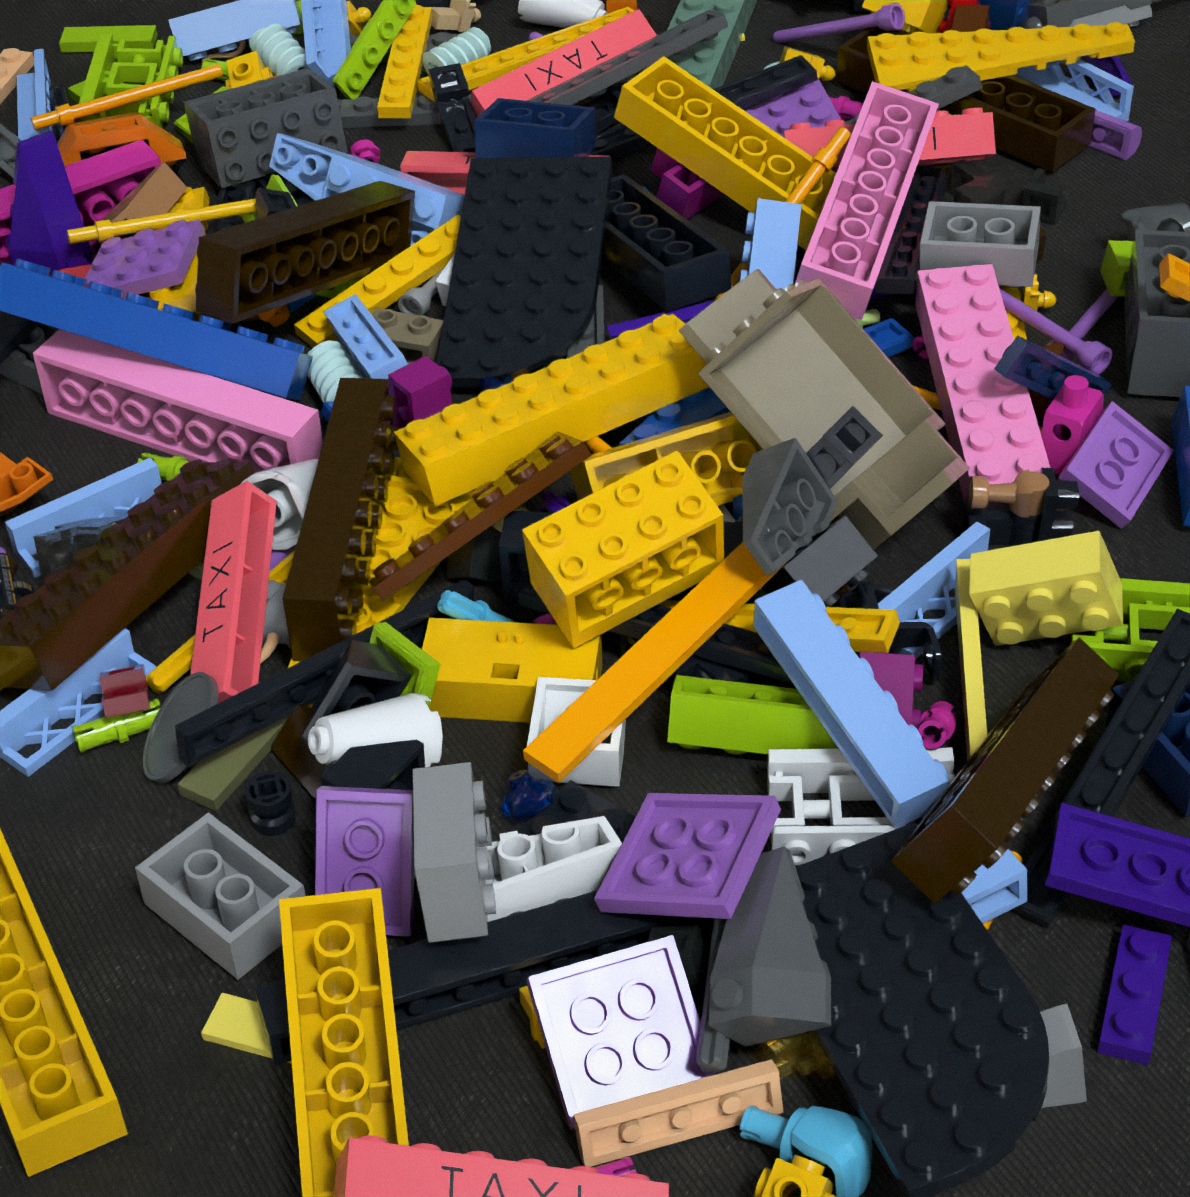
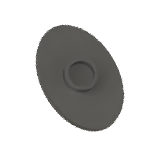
[143,672,218,783]

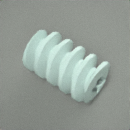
[249,23,308,76]
[422,27,491,73]
[307,340,363,403]

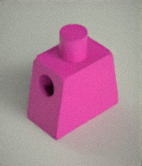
[1041,375,1104,474]

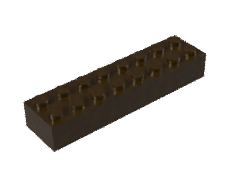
[837,26,1096,172]
[195,181,415,324]
[282,378,399,661]
[0,459,254,691]
[891,637,1119,904]

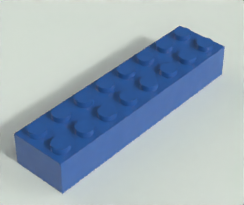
[0,259,313,400]

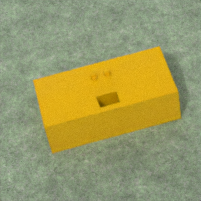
[422,617,603,723]

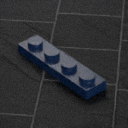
[994,336,1112,400]

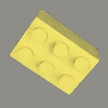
[969,531,1123,646]

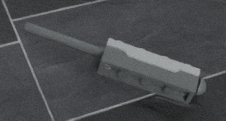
[1023,0,1164,29]

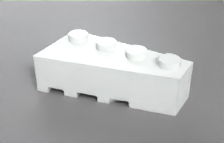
[414,816,622,922]

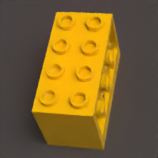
[522,450,724,649]

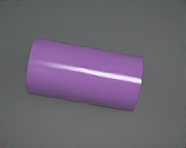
[1088,110,1142,161]

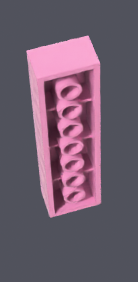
[795,81,939,320]
[915,264,1050,504]
[33,329,323,473]

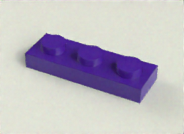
[1097,925,1172,1065]

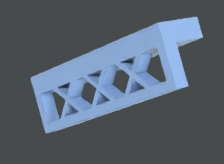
[301,0,351,86]
[17,49,53,141]
[1013,59,1134,121]
[323,294,408,395]
[5,458,162,578]
[878,522,990,659]
[0,628,157,777]

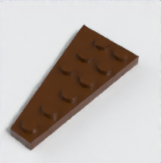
[368,431,592,601]

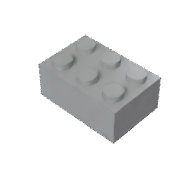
[920,201,1041,287]
[413,762,496,943]
[135,812,306,980]

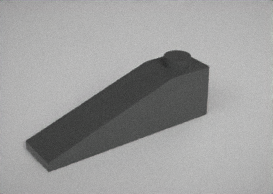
[742,438,838,576]
[709,847,831,1047]

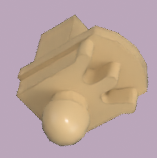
[431,0,481,32]

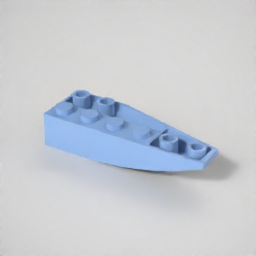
[269,133,465,245]

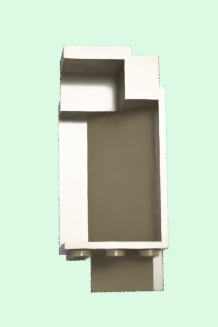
[678,269,970,550]

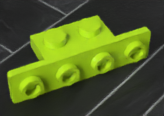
[332,0,416,99]

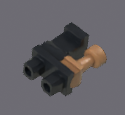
[962,468,1079,546]

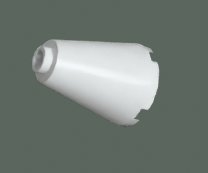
[518,0,608,28]
[242,459,319,550]
[308,693,443,767]

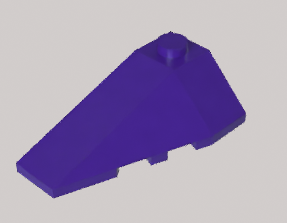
[6,131,93,273]

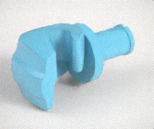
[740,1105,873,1197]

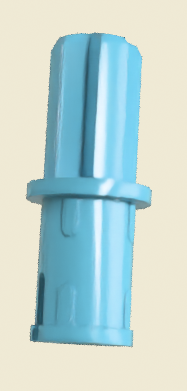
[437,590,514,622]

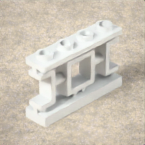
[767,747,955,865]

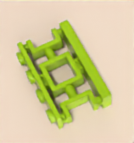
[79,33,183,128]
[1071,578,1190,682]

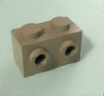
[372,308,444,364]

